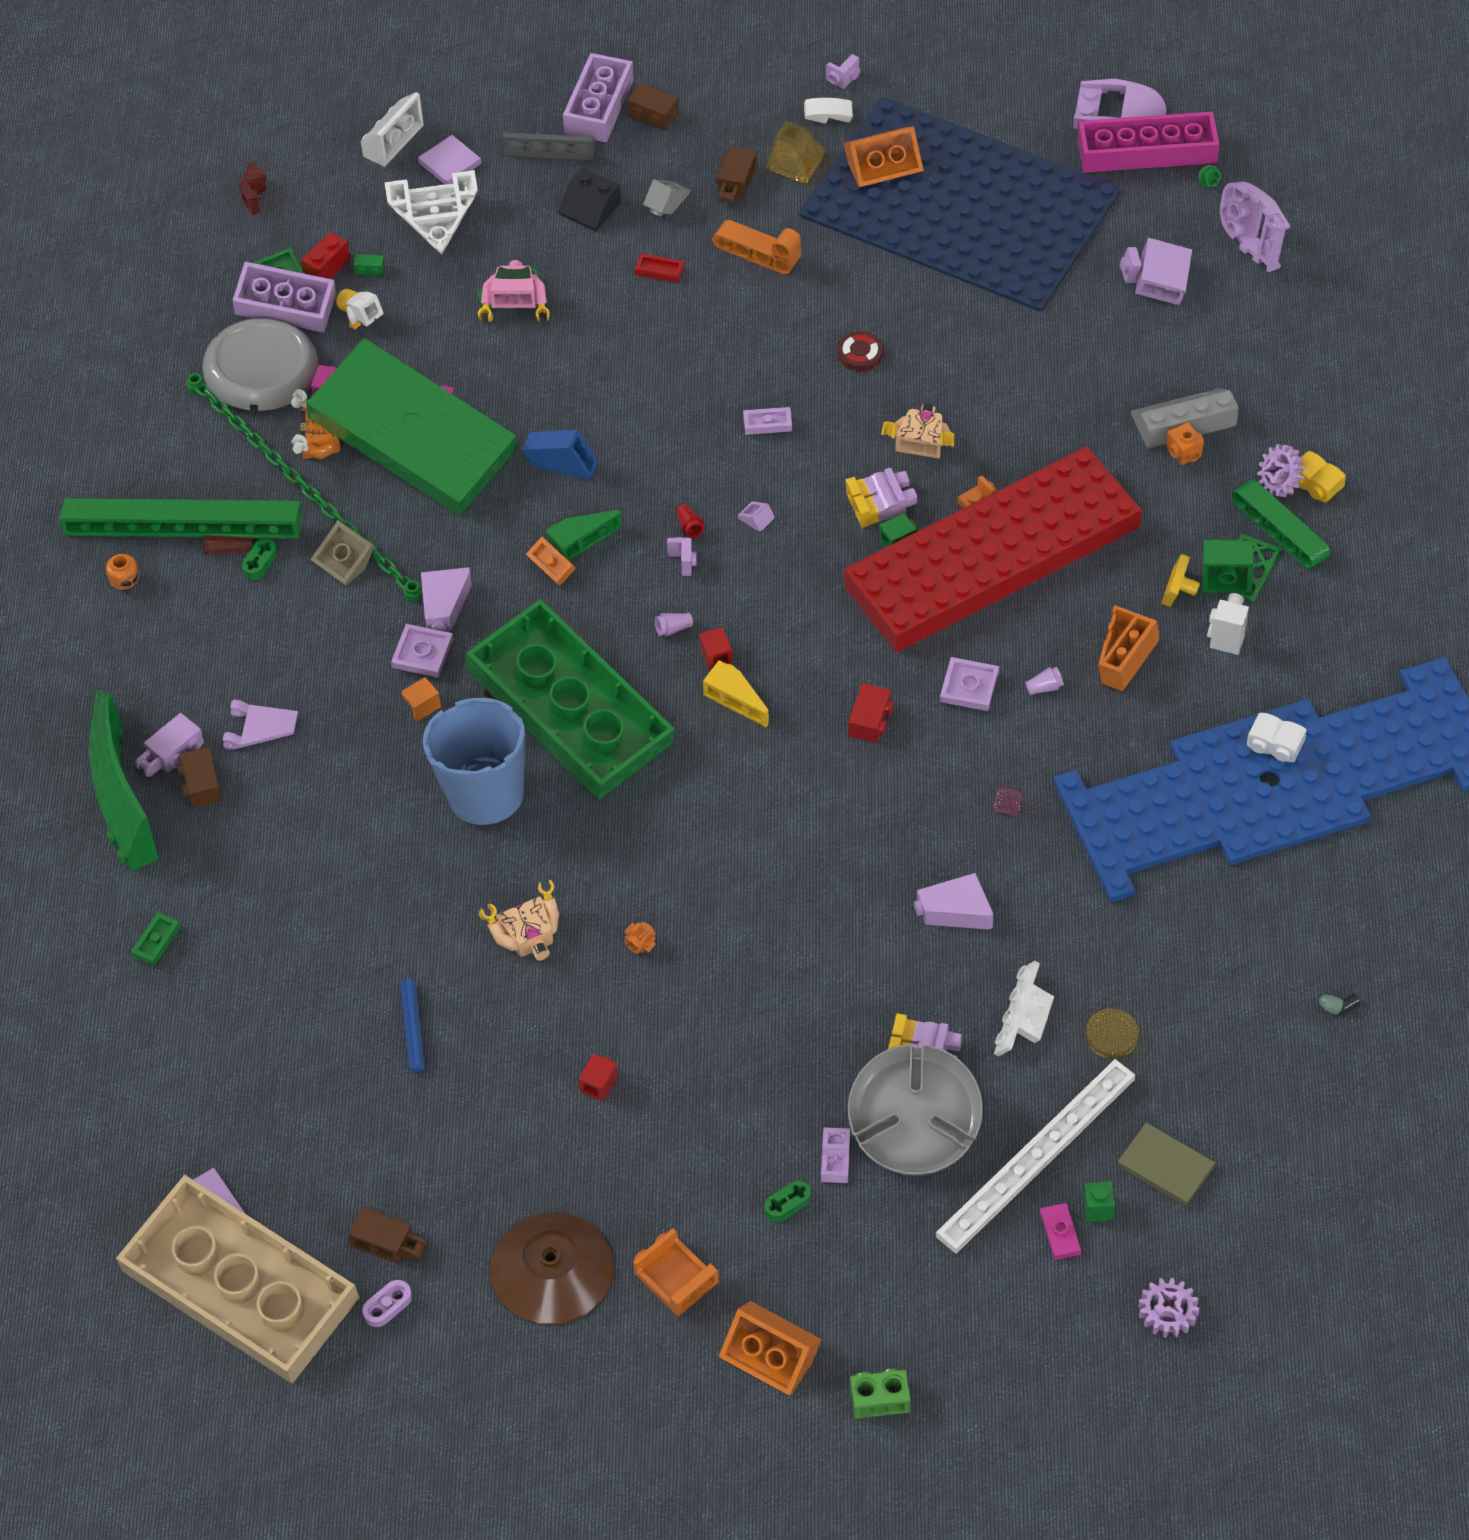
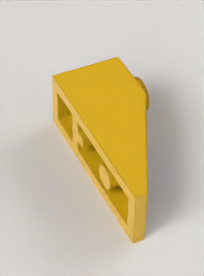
[703,661,769,727]

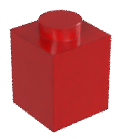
[699,627,733,671]
[578,1054,618,1102]

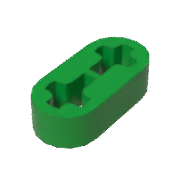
[242,538,277,580]
[764,1181,811,1222]

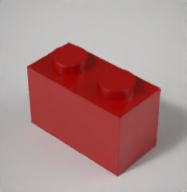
[301,232,351,279]
[848,683,894,743]

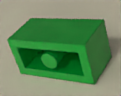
[353,254,385,276]

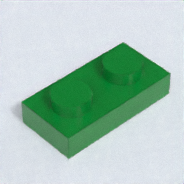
[131,912,181,966]

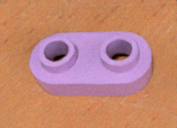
[363,1280,412,1327]

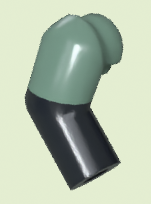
[1319,993,1360,1016]

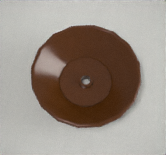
[490,1212,614,1325]

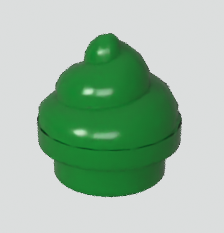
[1198,165,1221,188]

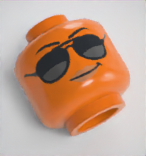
[106,554,139,590]

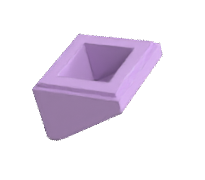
[737,501,775,531]

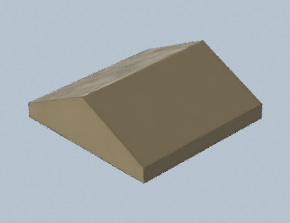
[310,521,374,586]

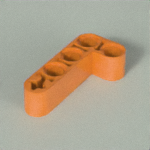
[712,220,801,274]

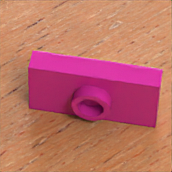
[1040,1203,1081,1260]

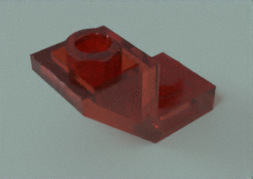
[239,161,267,215]

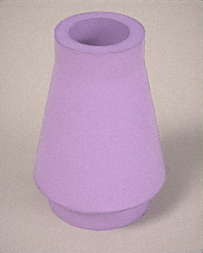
[655,613,693,637]
[1025,667,1064,696]

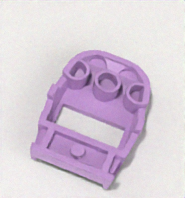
[1073,79,1166,129]
[1220,182,1290,272]

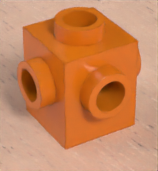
[1166,422,1204,466]

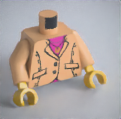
[881,403,954,459]
[479,880,559,961]

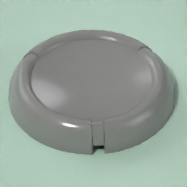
[202,318,319,411]
[848,1044,983,1176]

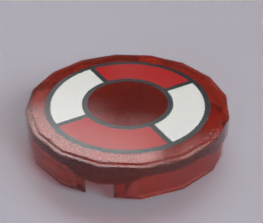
[837,331,883,372]

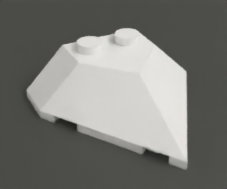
[385,170,478,255]

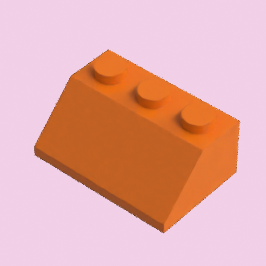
[844,126,924,187]
[718,1301,822,1396]

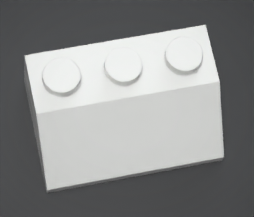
[361,92,424,167]

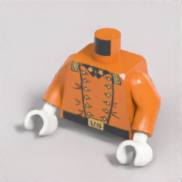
[291,389,341,460]

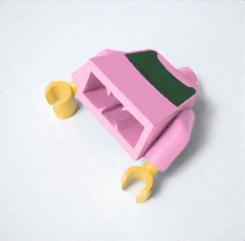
[478,260,550,322]

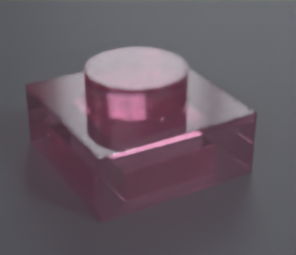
[993,785,1024,816]

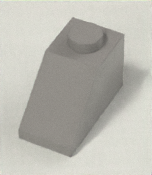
[643,179,691,216]

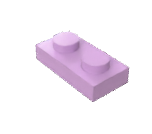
[743,407,792,435]

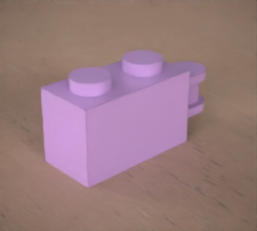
[135,713,204,777]

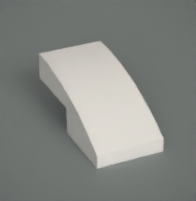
[804,98,853,124]

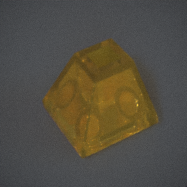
[766,121,826,183]

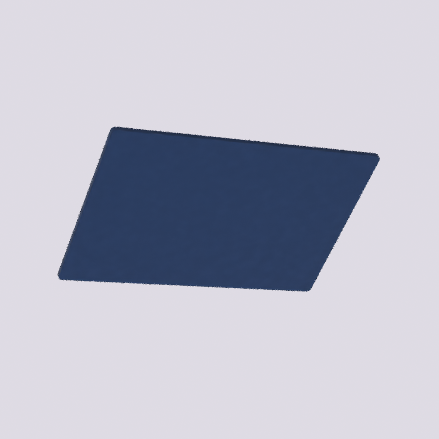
[799,97,1120,311]

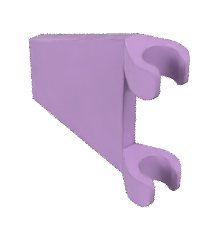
[223,700,298,750]

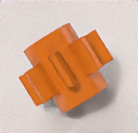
[624,922,656,954]

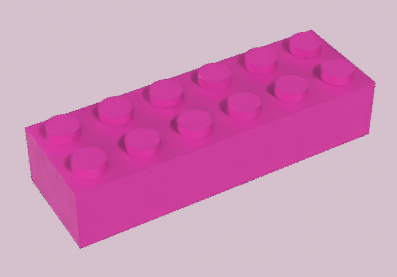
[1077,112,1219,173]

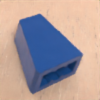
[522,429,598,479]

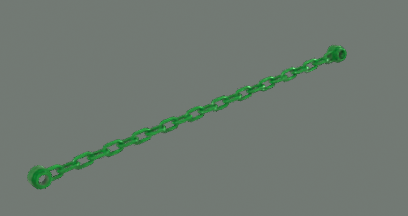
[186,373,423,603]

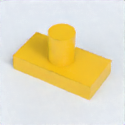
[1161,554,1200,607]

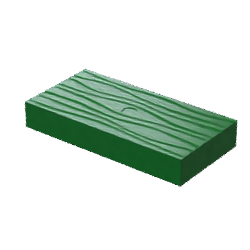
[306,338,516,516]
[465,599,675,800]

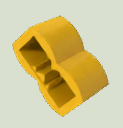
[1298,451,1346,503]

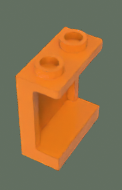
[633,1228,719,1317]

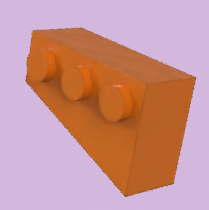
[1099,605,1159,691]

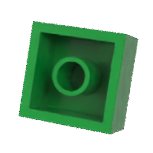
[1202,539,1253,594]

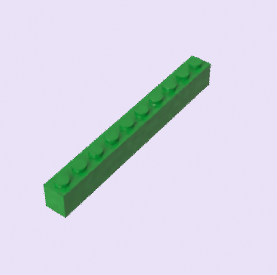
[59,498,304,538]

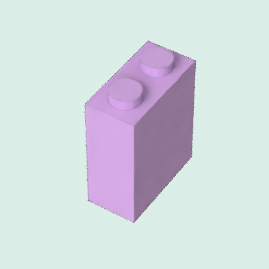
[1135,238,1192,305]

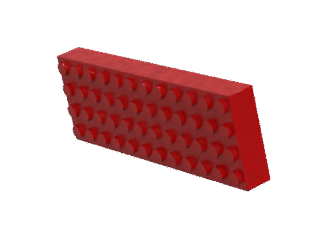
[844,446,1142,653]

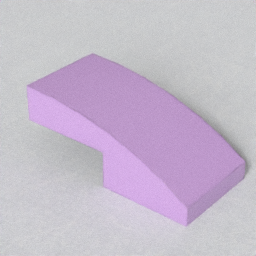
[821,1128,850,1183]

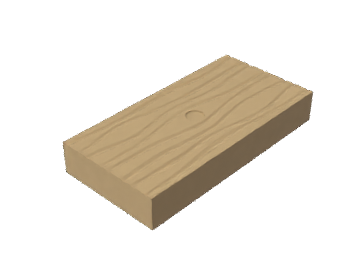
[116,1175,360,1384]

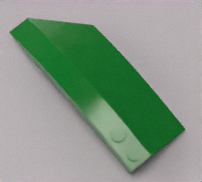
[89,689,159,872]

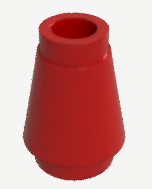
[676,504,704,538]

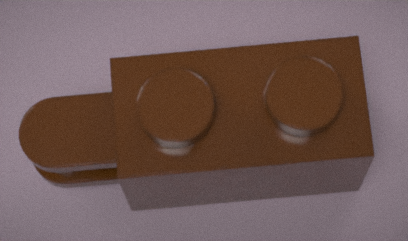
[715,146,757,205]
[348,1207,429,1265]

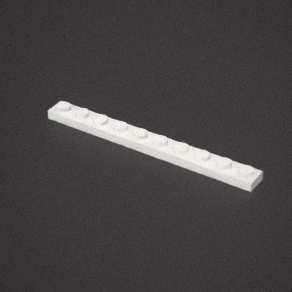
[936,1059,1135,1254]

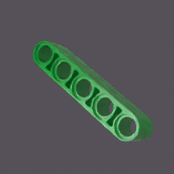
[1231,479,1330,569]

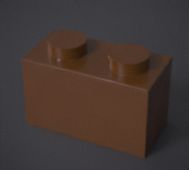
[627,83,679,130]
[177,747,222,808]

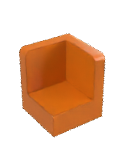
[401,677,441,721]

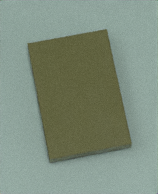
[1117,1123,1215,1207]

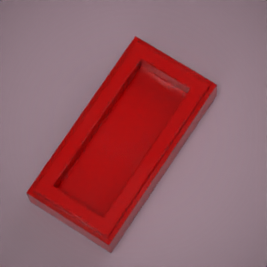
[635,253,685,283]

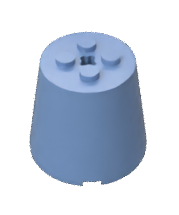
[423,698,525,825]

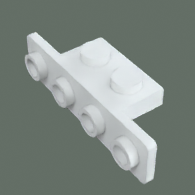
[994,961,1054,1056]

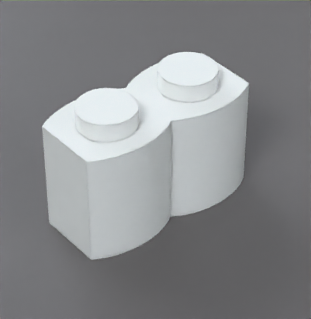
[1247,713,1307,762]

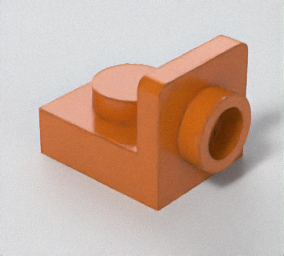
[958,476,996,508]

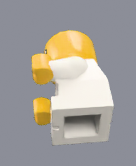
[336,289,384,329]

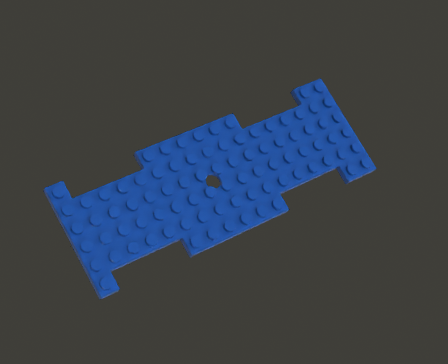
[1053,657,1469,903]

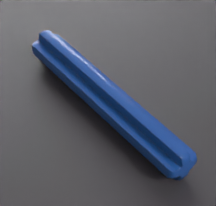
[400,978,425,1073]

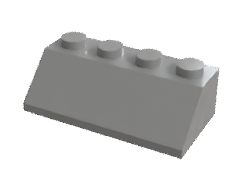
[1131,388,1239,449]

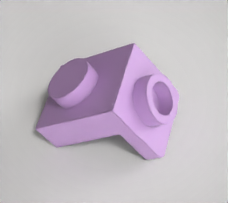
[826,54,860,89]
[1120,247,1142,283]
[667,537,697,576]

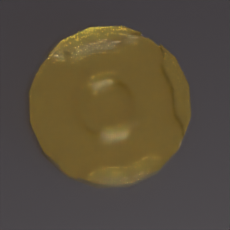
[1086,1008,1139,1058]

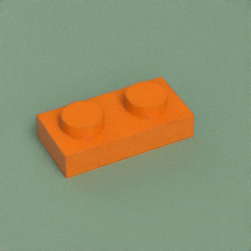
[526,537,576,585]

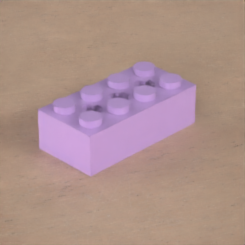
[563,53,634,143]
[233,262,336,333]

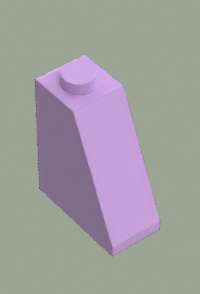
[421,567,472,632]
[914,873,993,929]

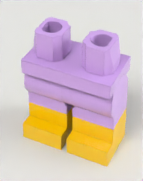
[845,468,917,528]
[888,1013,962,1057]

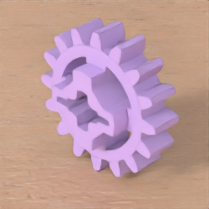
[1257,444,1305,497]
[1138,1278,1199,1338]

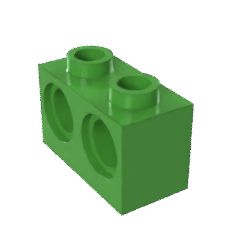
[850,1369,910,1419]

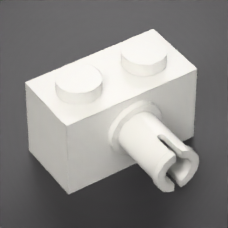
[1207,593,1249,655]

